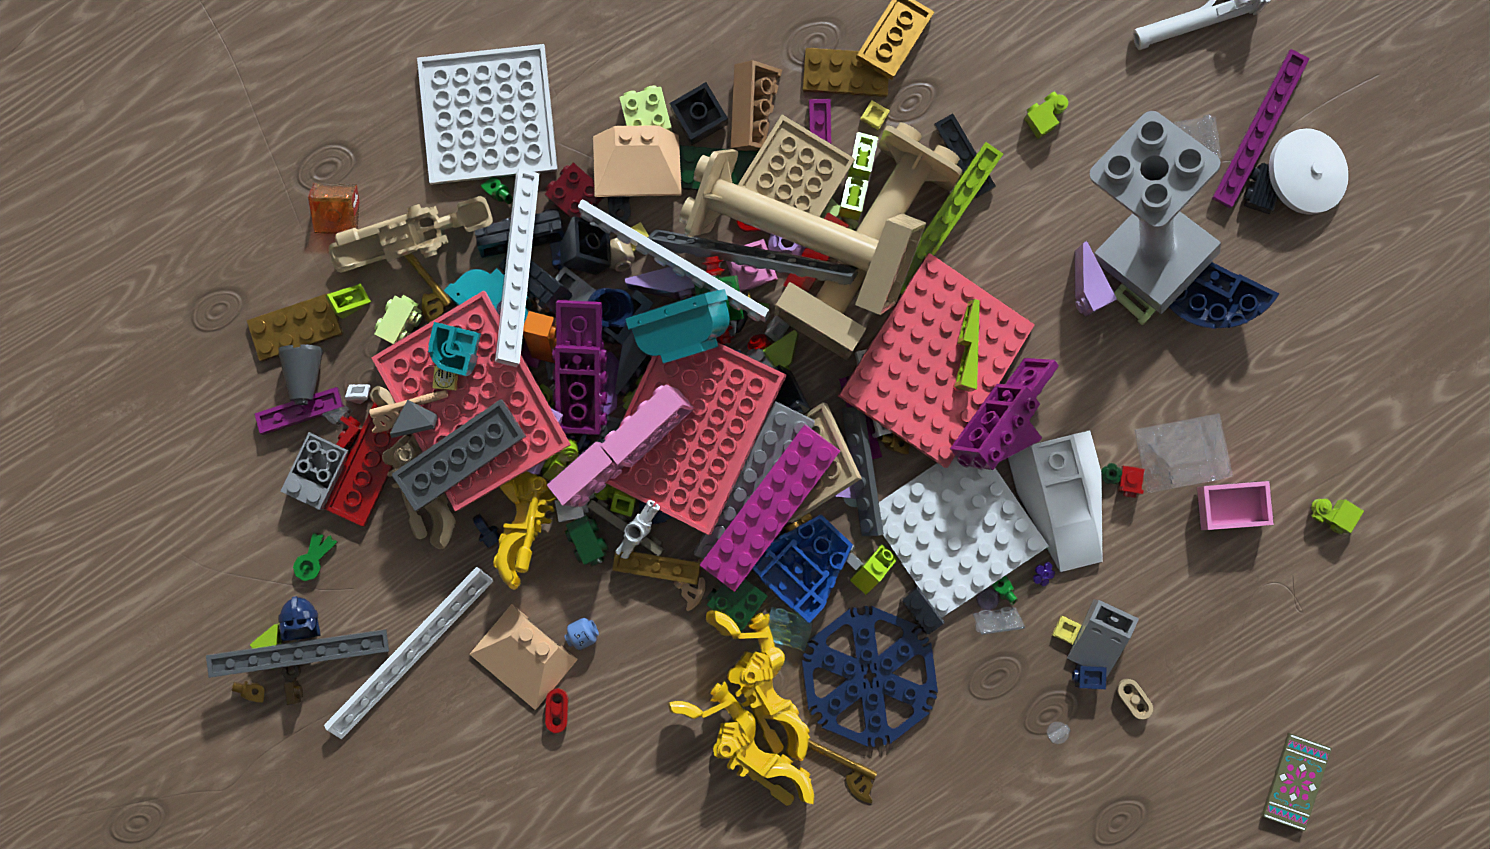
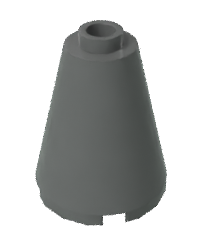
[278,345,323,405]

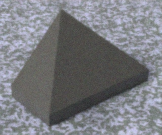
[390,400,438,438]

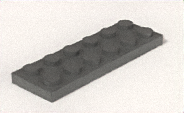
[392,399,527,511]

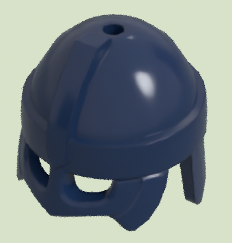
[588,288,634,327]
[278,596,321,641]

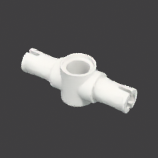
[616,500,660,559]

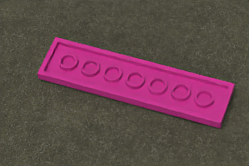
[700,424,840,592]

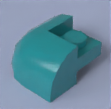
[428,322,481,376]

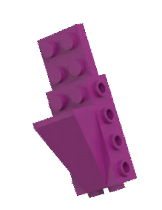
[552,300,608,435]
[950,358,1059,470]

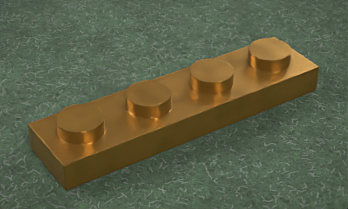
[612,549,701,585]

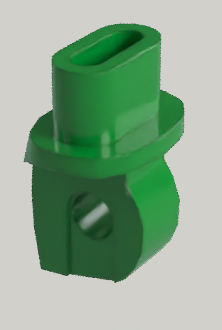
[481,178,513,205]
[992,576,1018,606]

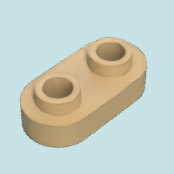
[1117,679,1153,719]

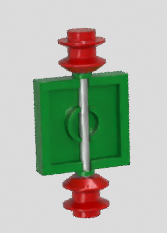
[694,256,744,344]

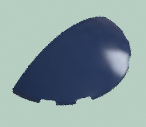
[1169,262,1279,329]

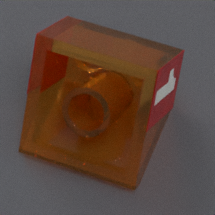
[308,183,360,234]

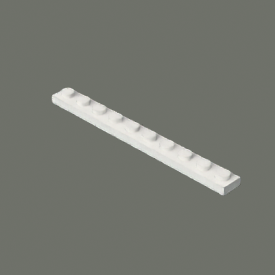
[495,168,539,367]
[578,199,770,322]
[324,567,493,739]

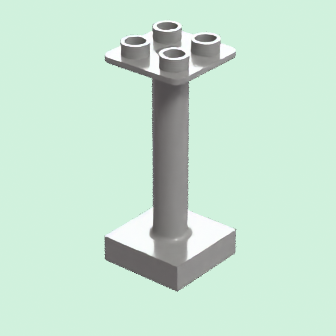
[1090,111,1221,314]

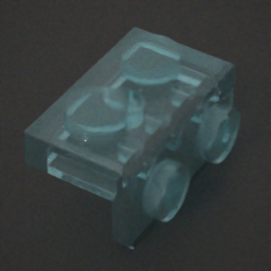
[769,608,813,651]

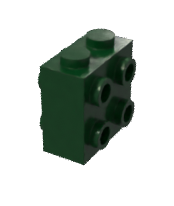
[564,516,609,567]
[706,579,768,631]

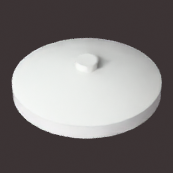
[1269,129,1348,215]

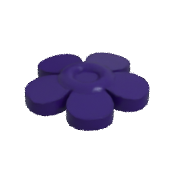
[1033,562,1055,586]

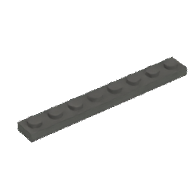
[206,629,389,678]

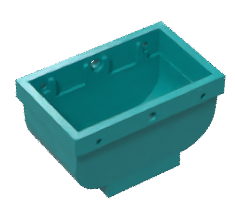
[444,268,533,346]
[625,289,730,364]

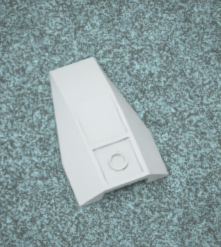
[1008,431,1103,572]

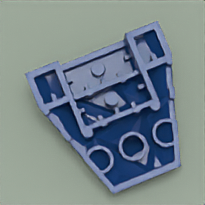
[752,515,853,623]

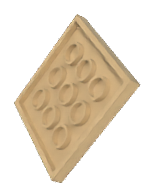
[738,115,855,217]
[788,402,862,523]

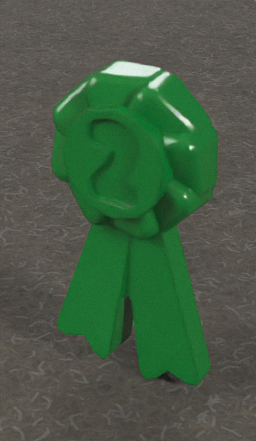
[293,533,338,581]

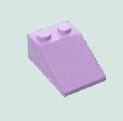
[1075,241,1117,317]
[625,267,696,301]

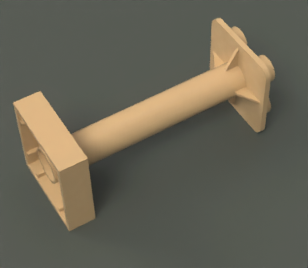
[774,123,962,361]
[679,149,926,315]

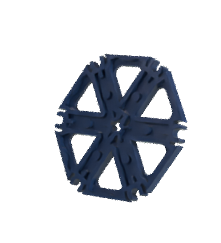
[802,606,938,747]

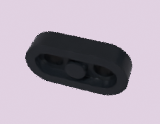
[608,196,631,224]

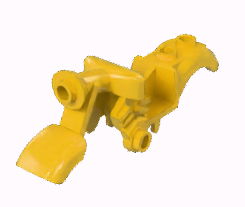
[493,471,556,590]
[706,610,810,761]
[667,681,814,806]

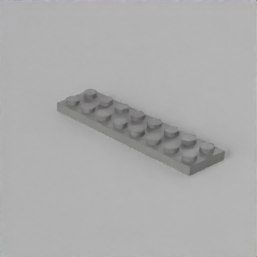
[694,401,815,559]

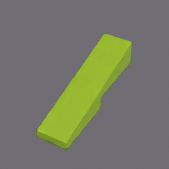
[838,132,878,221]
[954,299,980,392]

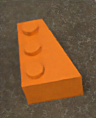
[523,311,557,363]

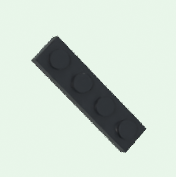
[934,113,996,198]

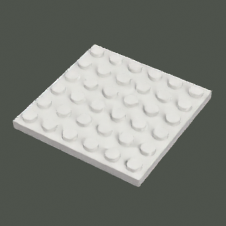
[417,44,558,185]
[879,456,1049,618]

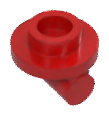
[748,334,772,350]

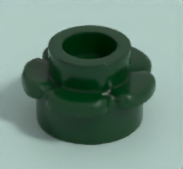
[1101,463,1122,484]

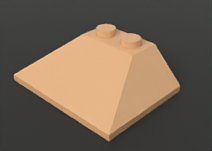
[593,126,681,197]
[470,604,578,710]

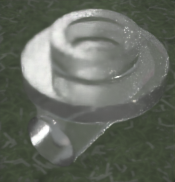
[1047,722,1071,744]

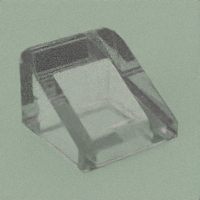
[322,406,353,426]

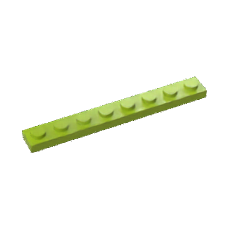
[900,142,1003,295]

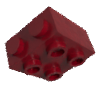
[545,162,604,219]

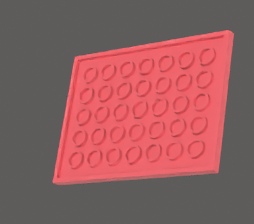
[838,253,1034,468]
[371,291,571,511]
[606,343,787,535]

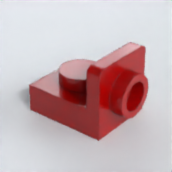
[336,416,361,450]
[1118,465,1145,498]

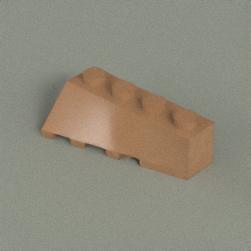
[731,60,782,151]

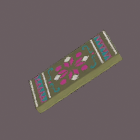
[1261,733,1332,831]

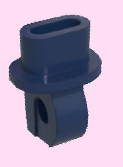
[473,513,500,548]

